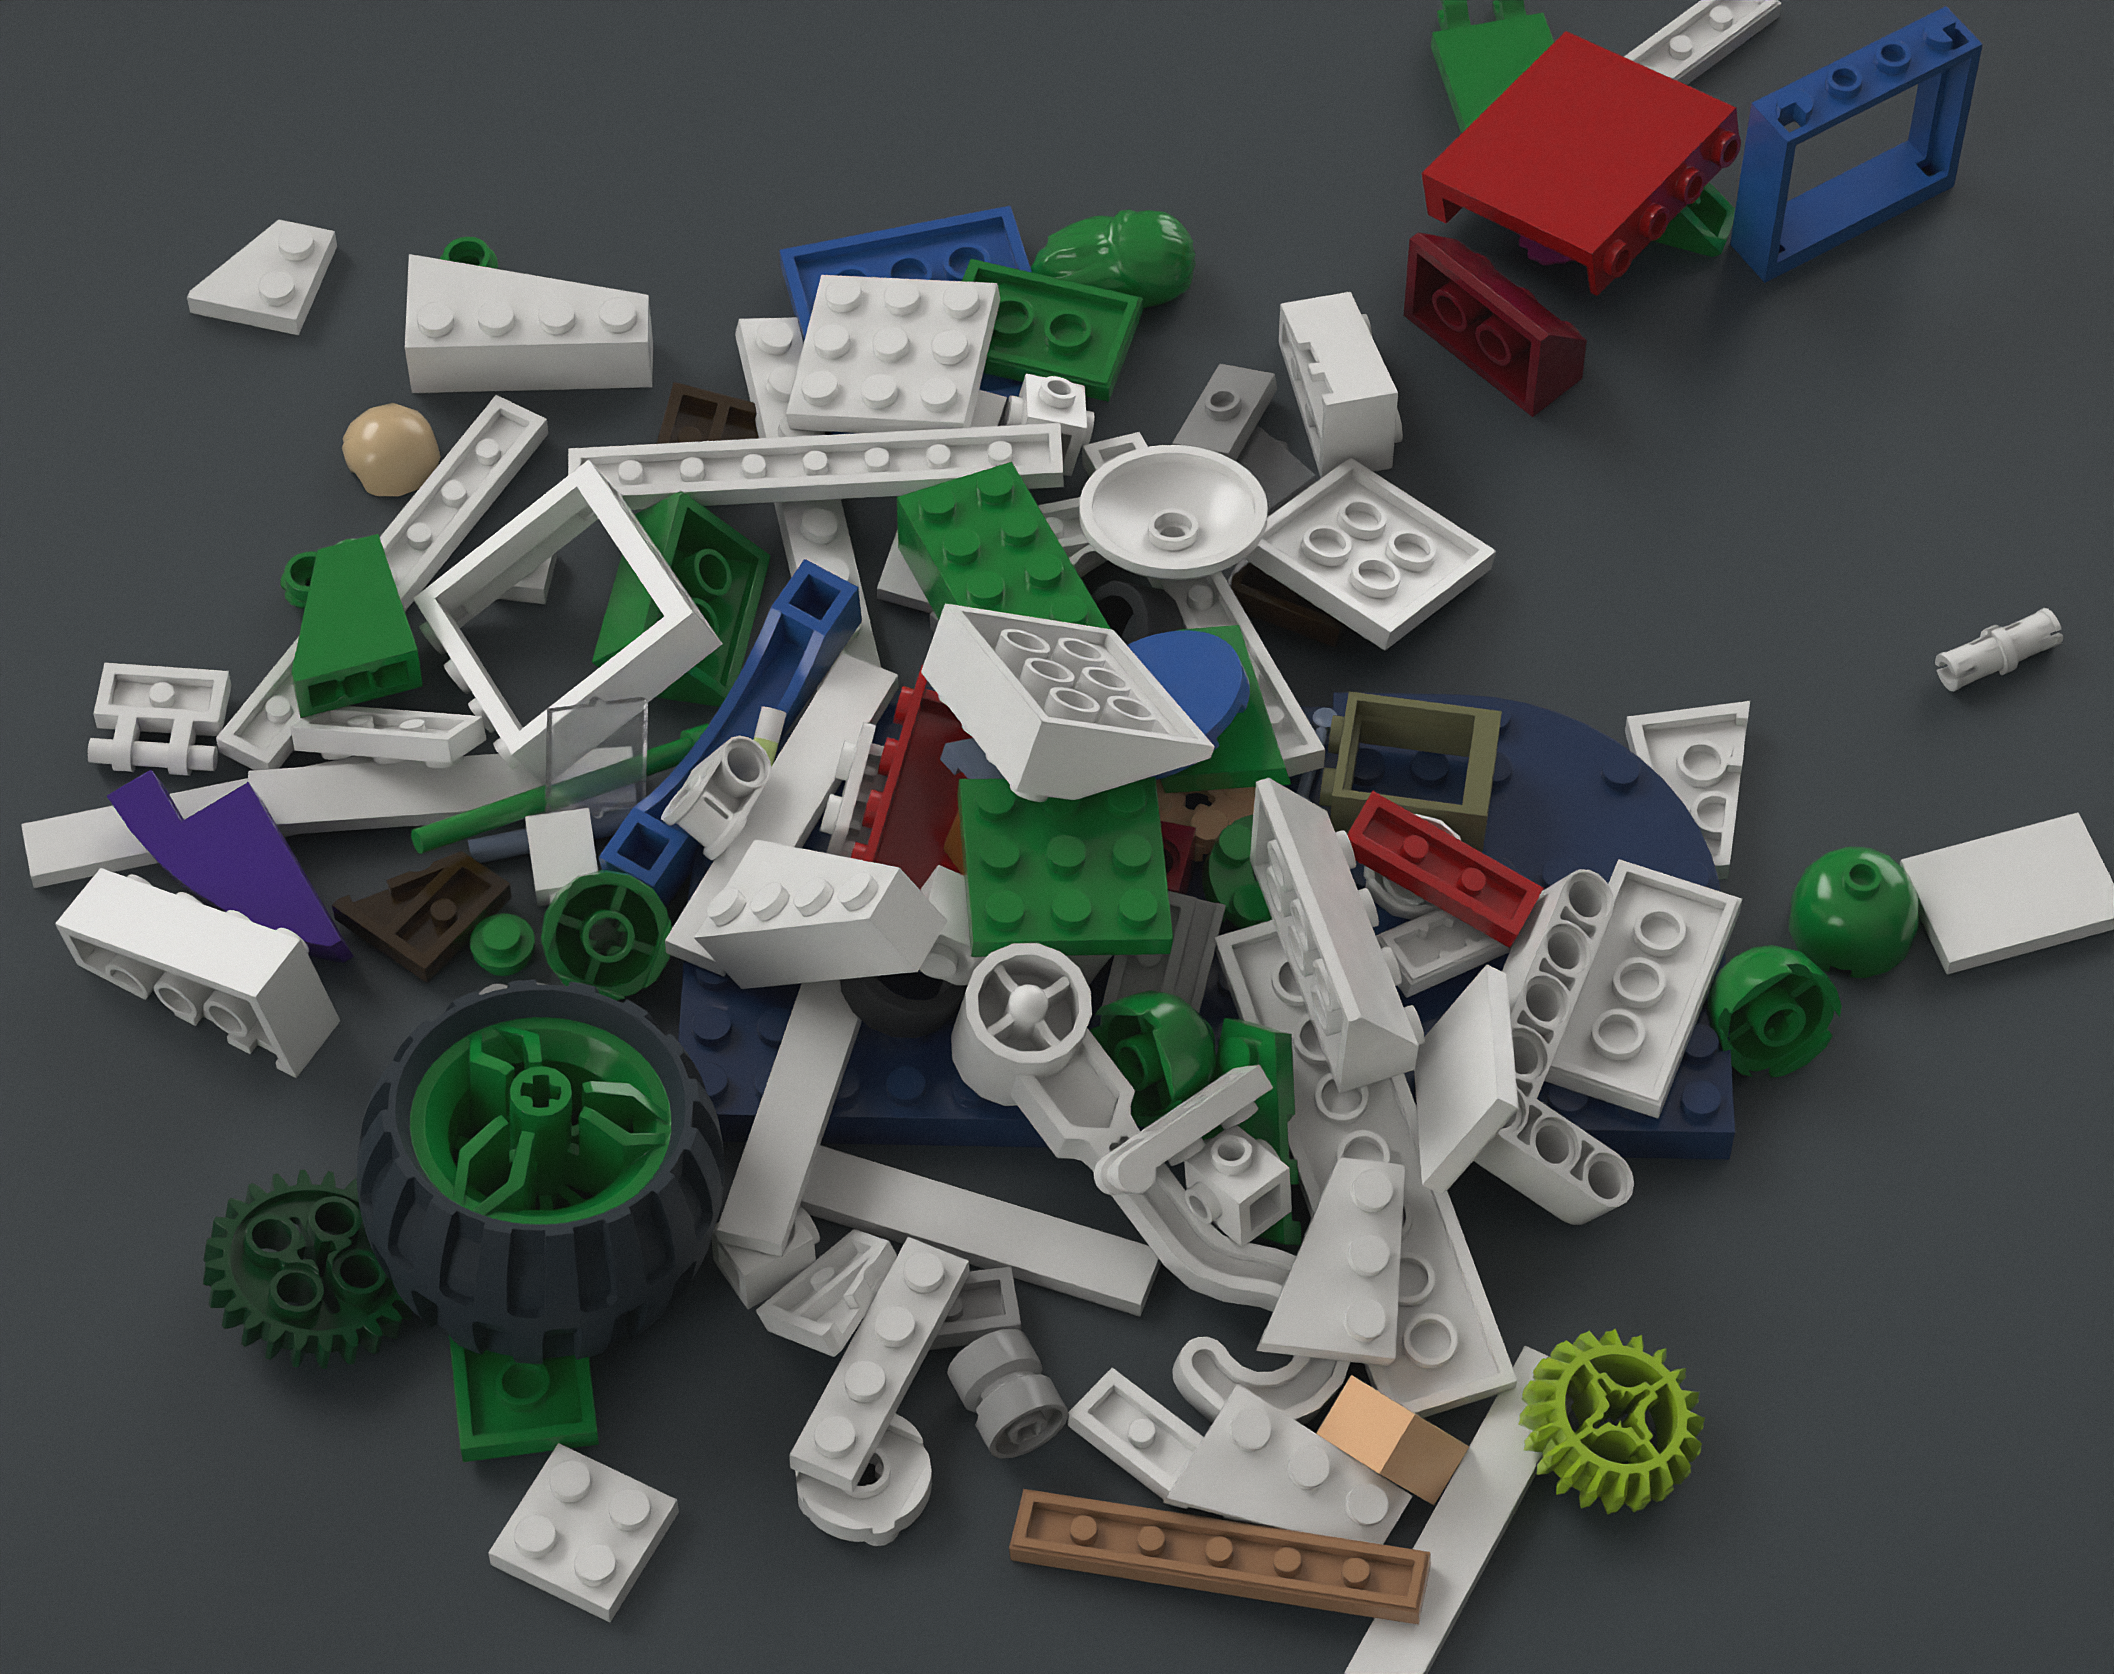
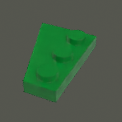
[1160,625,1291,793]
[1202,1018,1301,1245]

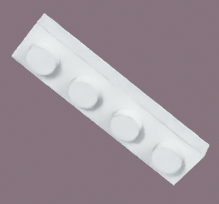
[789,1237,969,1494]

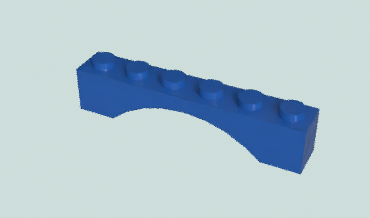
[599,559,862,908]

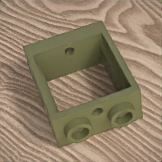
[1319,691,1502,853]

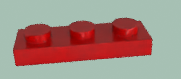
[1347,791,1544,948]

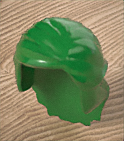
[1030,209,1196,309]

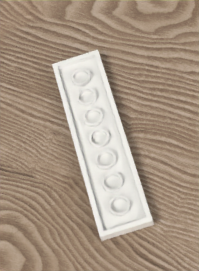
[1214,920,1518,1418]

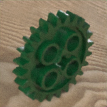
[202,1170,414,1369]

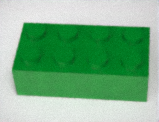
[897,462,1110,629]

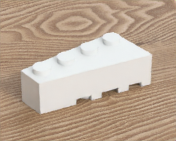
[405,254,653,393]
[694,839,948,989]

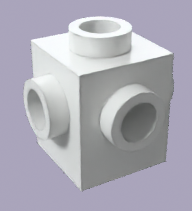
[1002,374,1094,476]
[1184,1125,1292,1247]

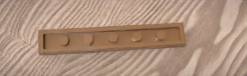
[1009,1489,1431,1625]

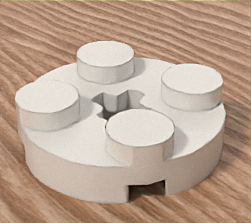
[795,1413,932,1546]

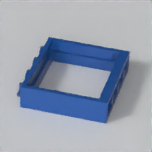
[1730,6,1983,283]

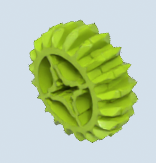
[1518,1328,1705,1515]

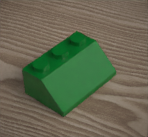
[592,491,771,707]

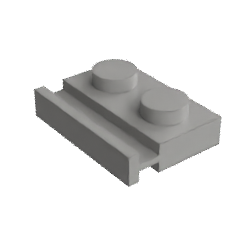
[1102,891,1226,1013]

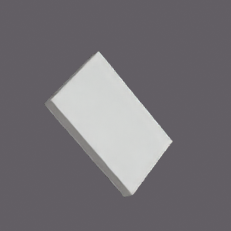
[1900,812,2114,975]
[1414,964,1519,1194]

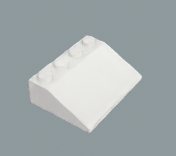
[921,603,1215,802]
[1250,778,1425,1094]

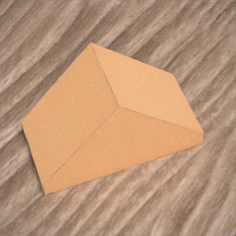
[1316,1375,1469,1505]

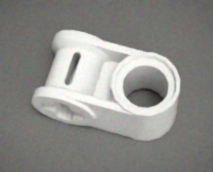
[661,736,772,860]

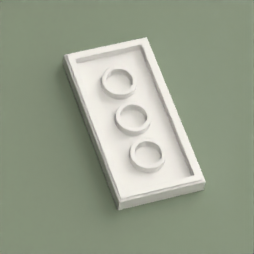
[1544,859,1742,1119]

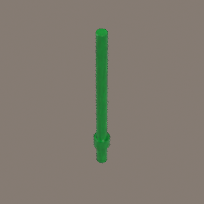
[411,723,709,854]

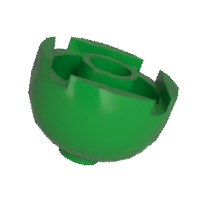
[1789,846,1918,978]
[541,870,672,1001]
[1706,945,1842,1078]
[1090,990,1216,1128]

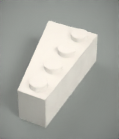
[55,868,340,1078]

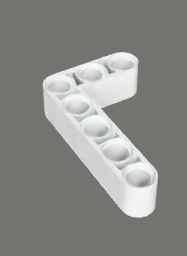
[1473,869,1634,1225]

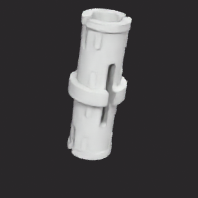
[1935,608,2063,692]

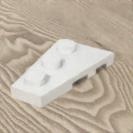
[1256,1157,1405,1366]

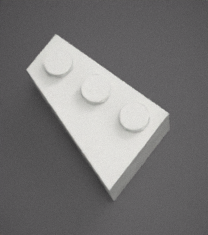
[1278,292,1403,478]

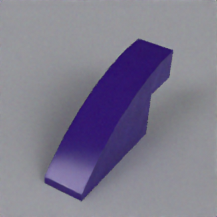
[107,770,354,963]

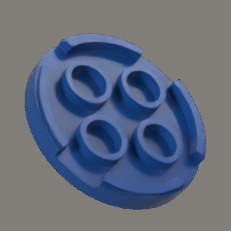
[1127,630,1250,780]

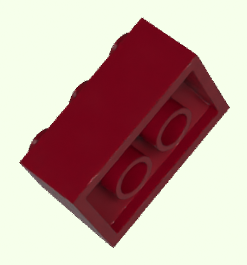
[1403,232,1587,417]

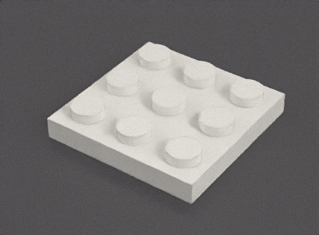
[786,275,1000,433]
[1244,457,1496,651]

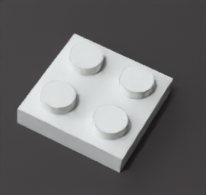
[488,1443,679,1622]

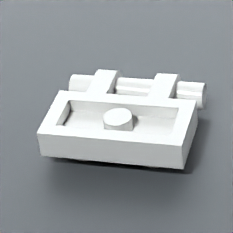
[88,663,232,776]

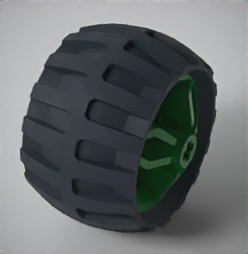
[357,979,725,1364]

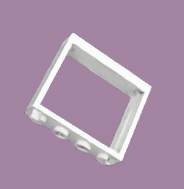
[413,460,722,785]

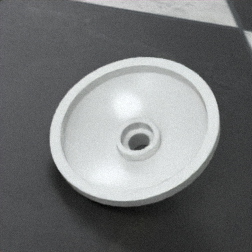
[1079,445,1268,580]

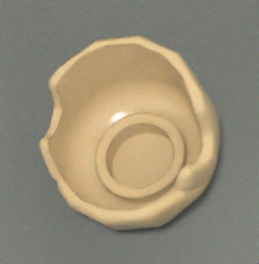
[342,403,441,496]

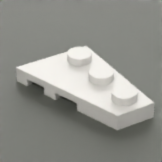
[1625,701,1750,879]
[1163,1384,1412,1545]

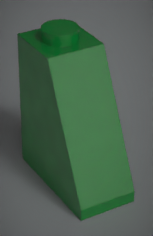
[291,534,423,718]

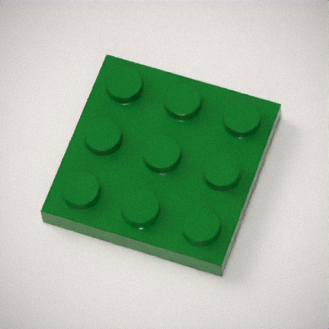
[957,777,1173,957]

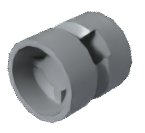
[947,1328,1069,1459]

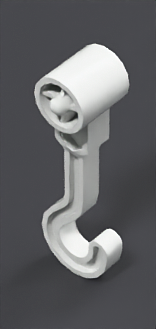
[951,943,1350,1425]

